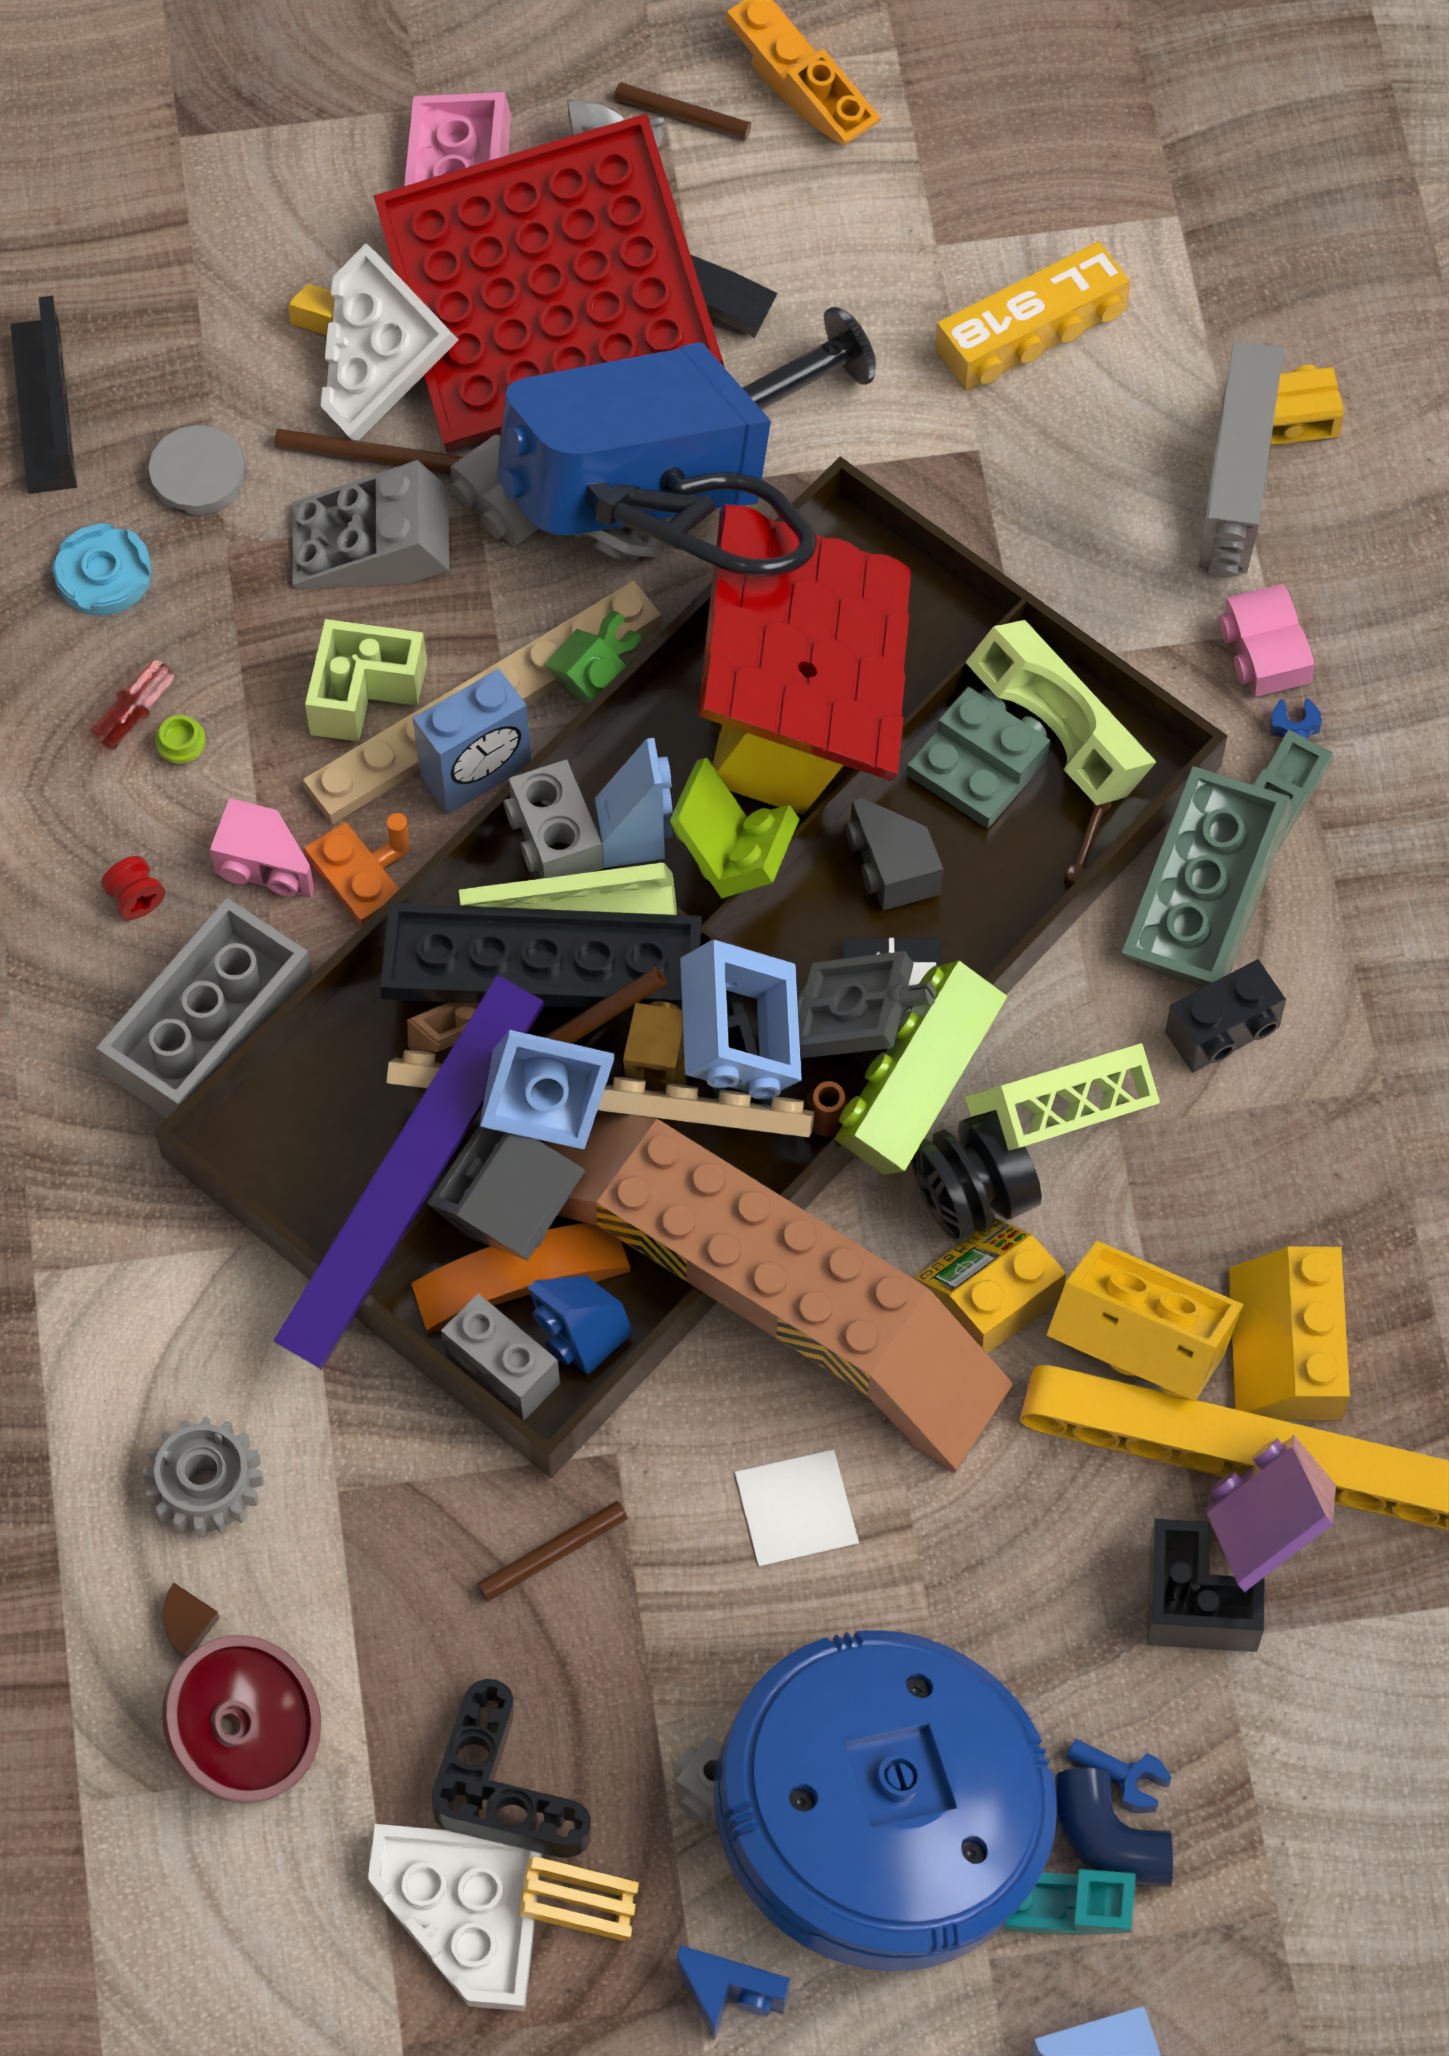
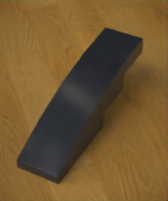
[690,254,778,338]

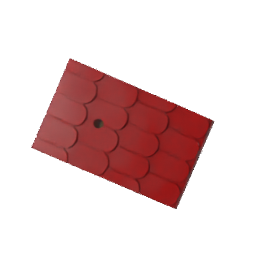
[698,503,911,815]

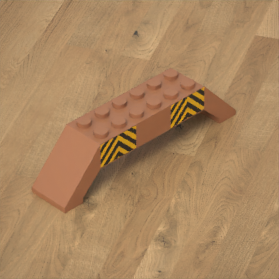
[543,1110,1014,1473]

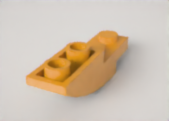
[725,0,881,146]

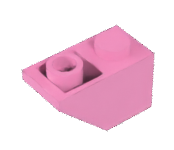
[210,798,314,898]

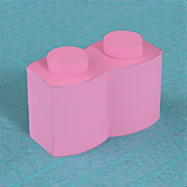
[1219,584,1315,697]

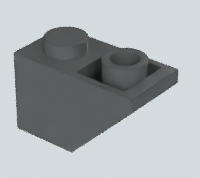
[844,798,944,910]

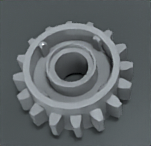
[143,1417,264,1538]

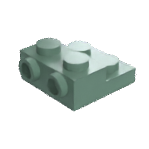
[907,687,1050,829]

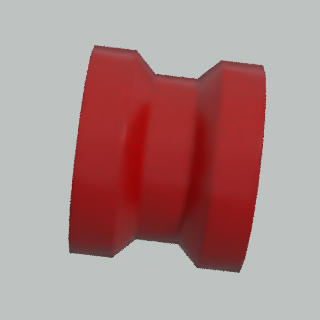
[101,856,166,920]

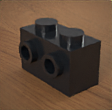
[1165,959,1286,1073]

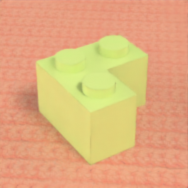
[305,619,427,742]

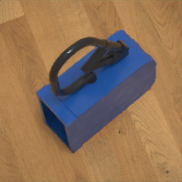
[496,342,817,577]

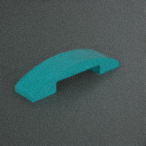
[1001,1869,1136,1935]

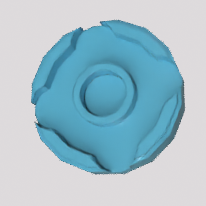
[52,523,152,616]

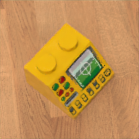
[914,1218,1067,1354]

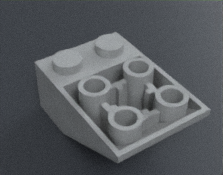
[293,460,449,589]

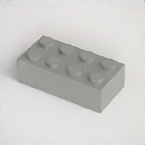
[96,898,313,1118]

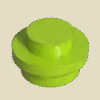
[155,715,206,764]

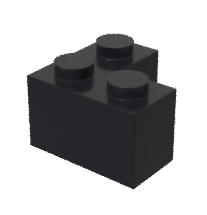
[1147,1519,1265,1652]

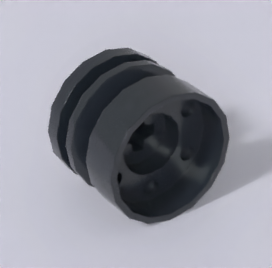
[911,1110,1042,1244]

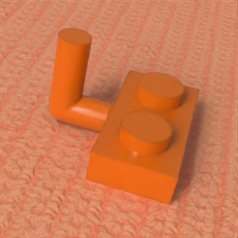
[304,813,410,927]

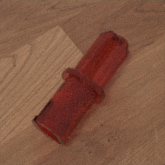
[90,659,175,750]

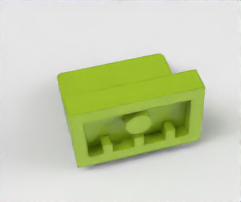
[670,758,800,898]

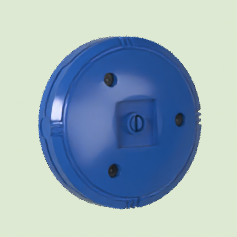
[714,1630,1057,1971]

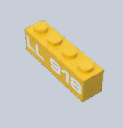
[935,241,1130,391]

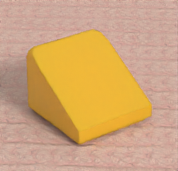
[288,283,335,335]

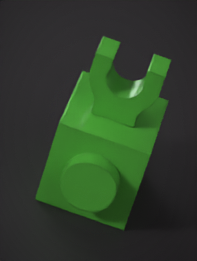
[544,610,643,704]

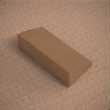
[407,1002,479,1052]

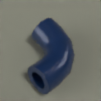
[1055,1768,1173,1887]

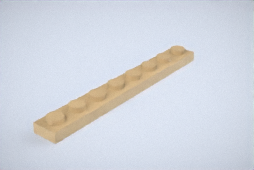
[303,580,662,825]
[386,1050,814,1137]

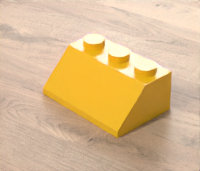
[1228,1246,1350,1420]

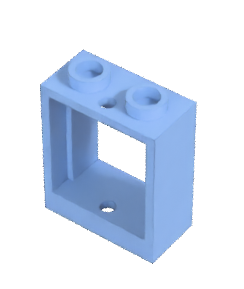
[680,939,801,1099]

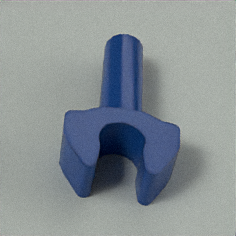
[1270,698,1322,739]
[1066,1738,1171,1813]

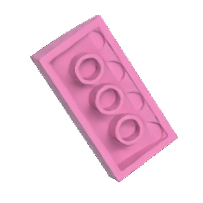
[404,92,512,186]

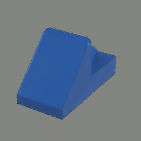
[677,1945,790,2040]

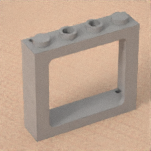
[1199,341,1284,577]

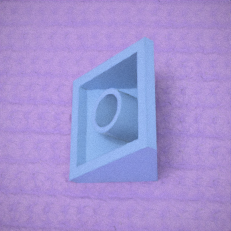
[480,1030,614,1150]

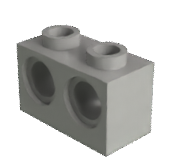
[503,759,604,879]
[441,1293,560,1421]

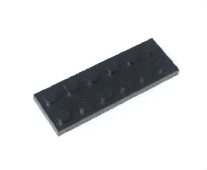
[380,903,702,1010]

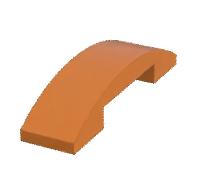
[411,1223,630,1334]

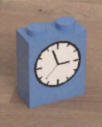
[413,669,531,815]

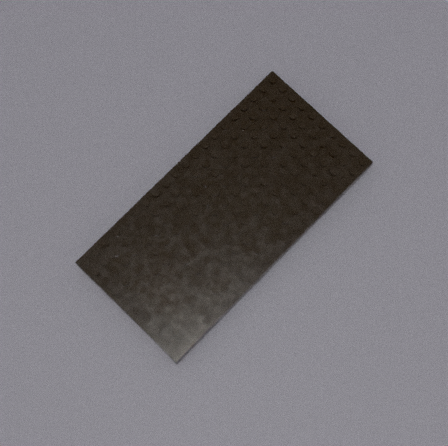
[155,456,1228,1479]

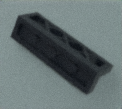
[10,295,77,494]

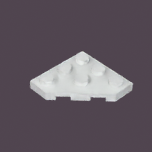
[321,243,459,441]
[368,1824,543,2011]

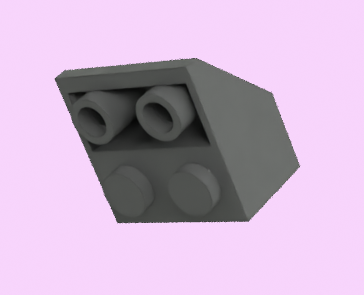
[427,1124,586,1261]

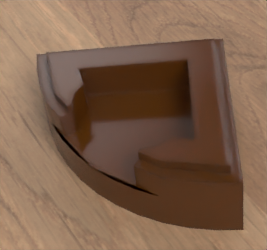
[163,1583,220,1659]

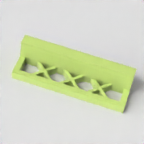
[459,863,677,915]
[965,1043,1160,1151]

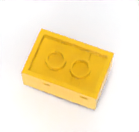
[1046,1240,1244,1401]

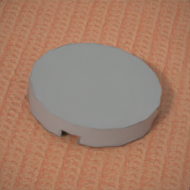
[148,425,247,516]

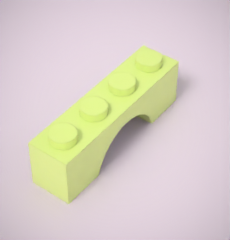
[965,620,1156,805]

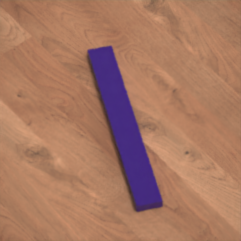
[273,975,544,1370]

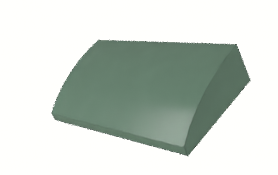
[1121,766,1293,988]

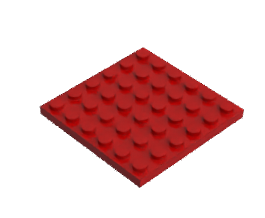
[373,113,725,452]

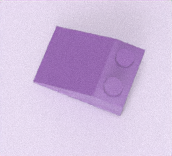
[1207,1435,1336,1592]

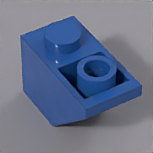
[528,1275,634,1375]

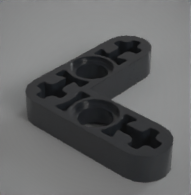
[432,1679,591,1858]

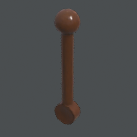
[1065,801,1111,886]

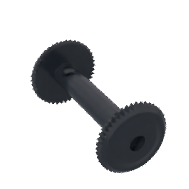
[743,307,877,410]

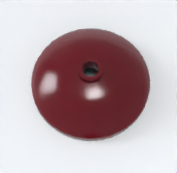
[162,1635,321,1804]

